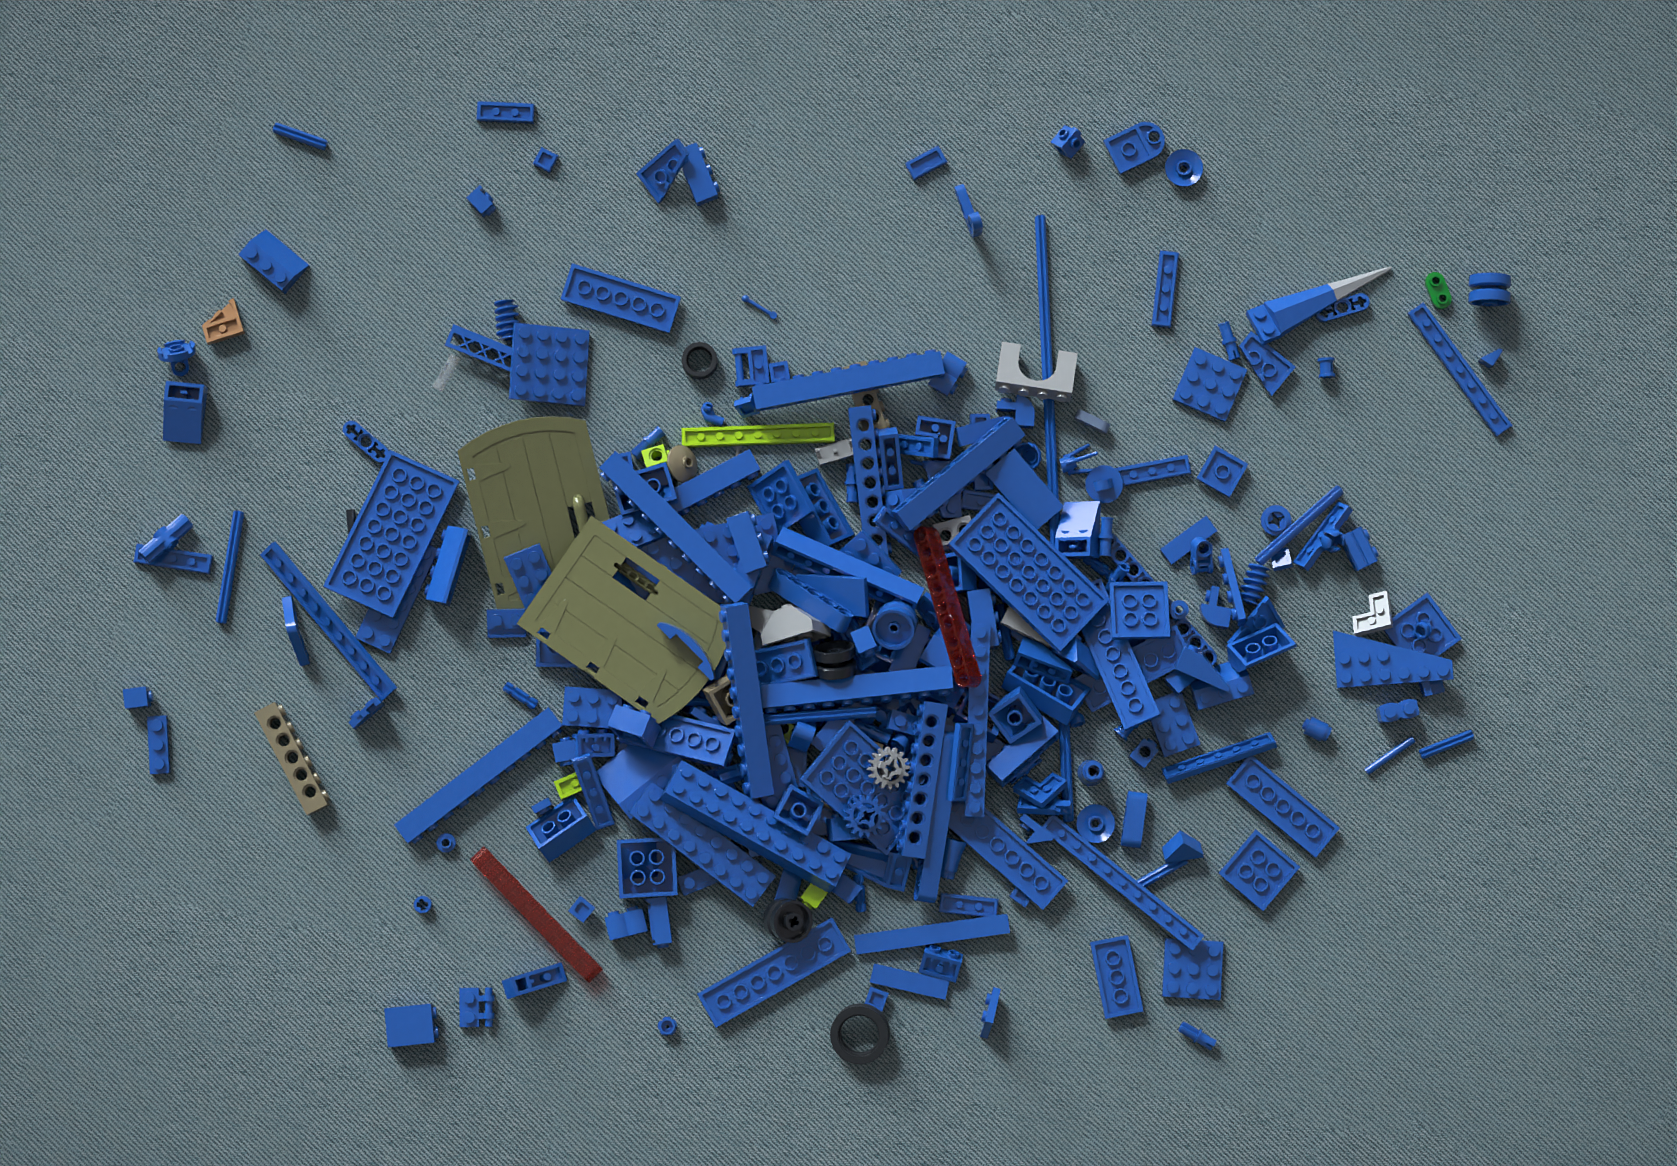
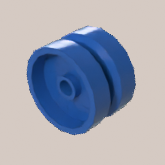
[1468,273,1511,307]
[872,601,918,650]

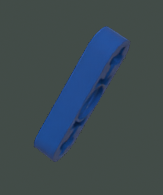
[1315,293,1370,322]
[343,421,389,463]

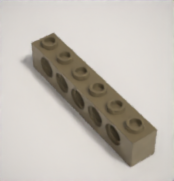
[254,702,330,816]

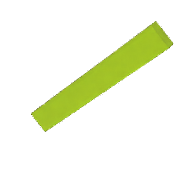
[681,423,835,448]

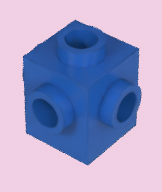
[1051,125,1085,159]

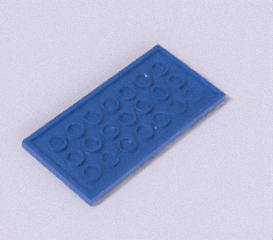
[323,450,460,619]
[947,493,1109,653]
[626,512,786,603]

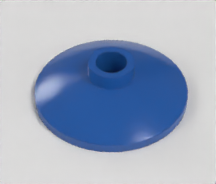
[1165,149,1203,187]
[1076,804,1115,843]

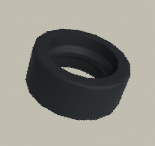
[681,342,718,380]

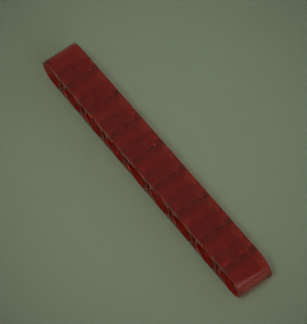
[914,526,981,688]
[470,846,603,983]

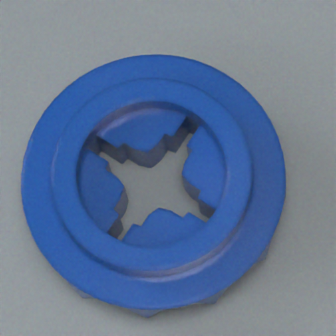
[1260,505,1291,536]

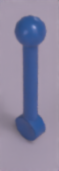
[742,295,777,319]

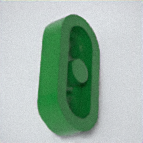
[1425,272,1452,310]

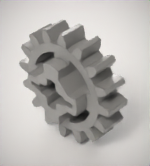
[867,747,910,789]

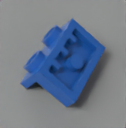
[572,729,615,758]
[918,944,963,983]

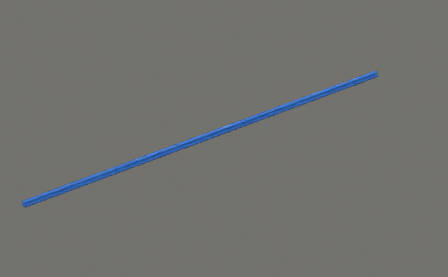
[1035,215,1074,822]

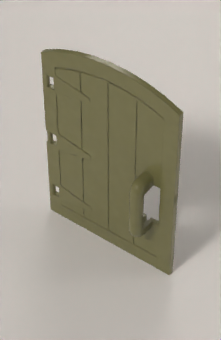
[457,416,610,609]
[517,516,726,724]

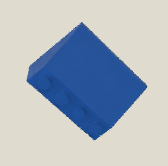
[596,744,683,820]

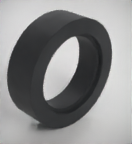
[830,1003,890,1064]

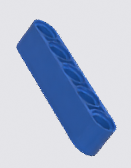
[768,568,854,633]

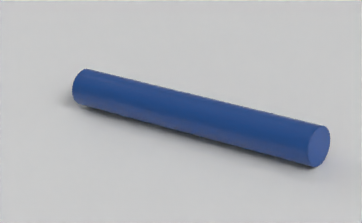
[1364,736,1415,775]

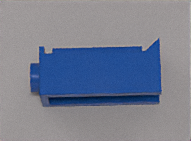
[645,896,673,949]

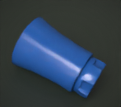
[1077,759,1104,786]
[940,838,967,880]

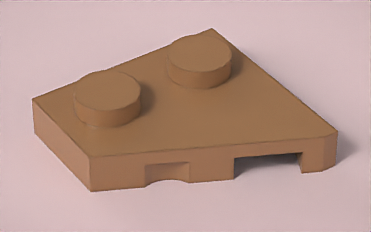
[202,298,245,345]

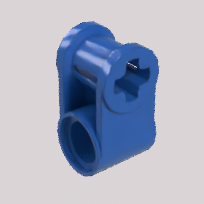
[1190,537,1213,575]

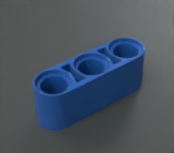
[1121,791,1148,849]

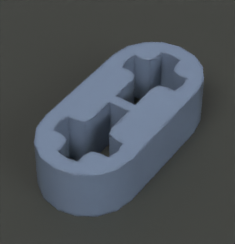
[1074,409,1110,434]

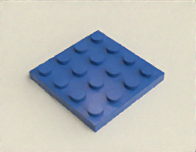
[509,323,590,407]

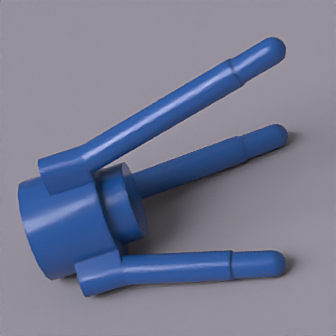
[1059,444,1098,475]

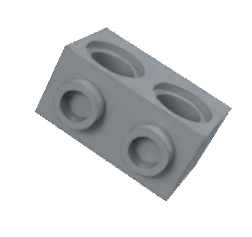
[933,515,971,551]

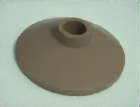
[667,445,698,483]

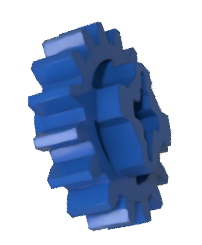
[843,795,886,837]

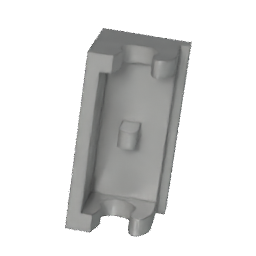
[814,438,853,467]

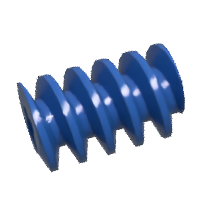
[494,300,519,341]
[1240,563,1271,606]

